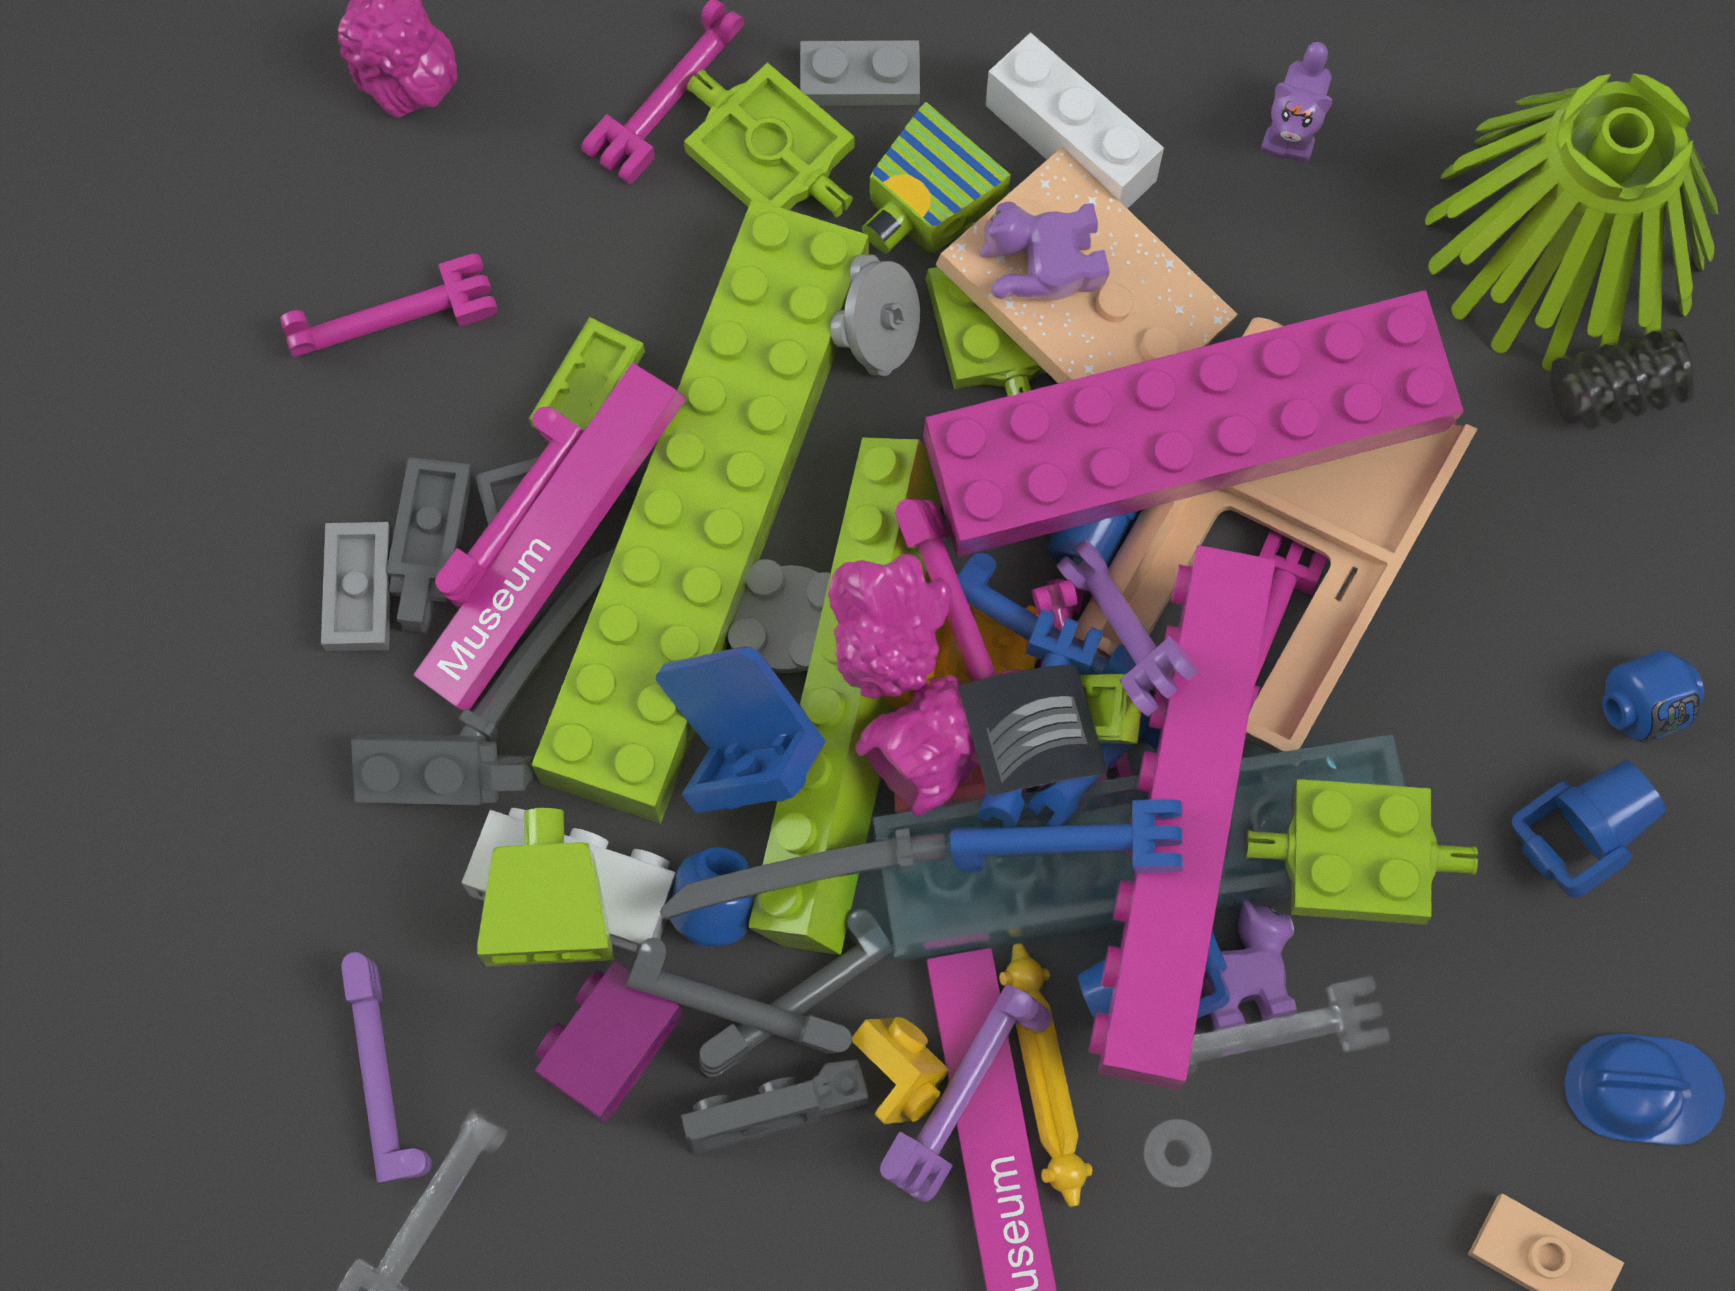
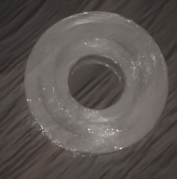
[1144,1119,1212,1188]

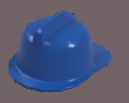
[1564,1034,1725,1145]

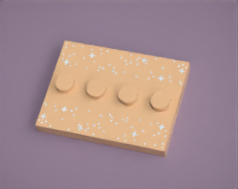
[935,147,1238,383]

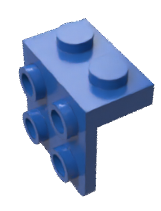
[656,647,825,813]

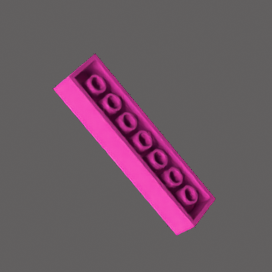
[923,290,1464,558]

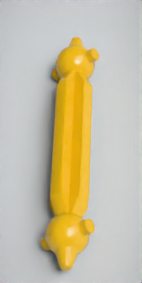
[999,943,1092,1207]

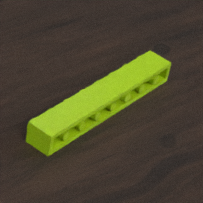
[748,438,941,955]

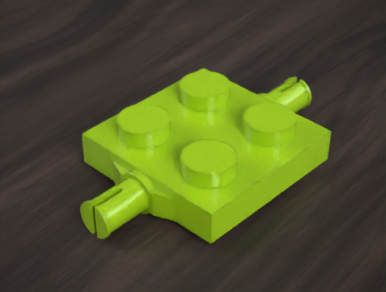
[684,62,855,217]
[925,222,1047,396]
[1245,779,1478,925]

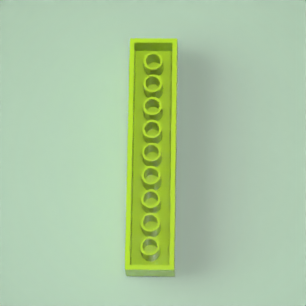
[532,199,869,824]

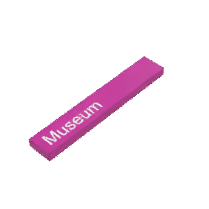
[414,362,686,711]
[926,948,1057,1291]

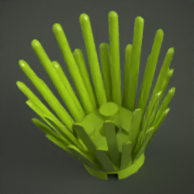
[1425,73,1718,371]

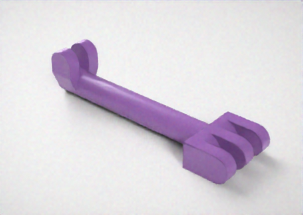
[1056,539,1199,716]
[341,952,432,1184]
[880,985,1052,1202]

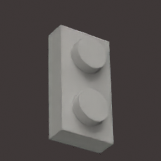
[800,40,920,106]
[321,522,393,651]

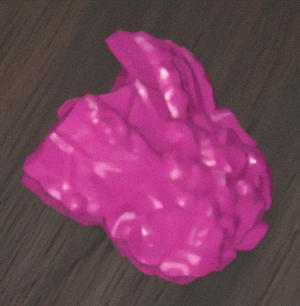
[338,0,458,118]
[828,554,951,699]
[855,675,980,817]

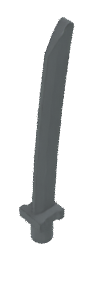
[459,548,616,742]
[660,828,946,919]

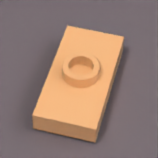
[1468,1194,1624,1291]

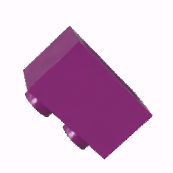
[535,960,684,1125]

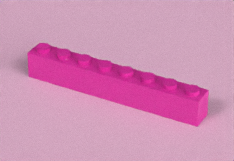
[1089,545,1276,1090]

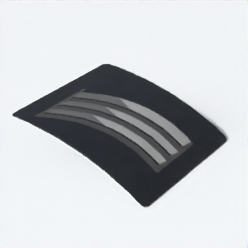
[959,664,1108,796]

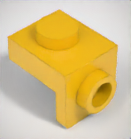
[852,1017,951,1124]

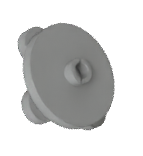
[830,254,920,376]
[728,559,831,673]

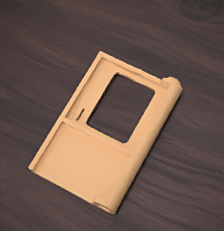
[1074,317,1477,759]

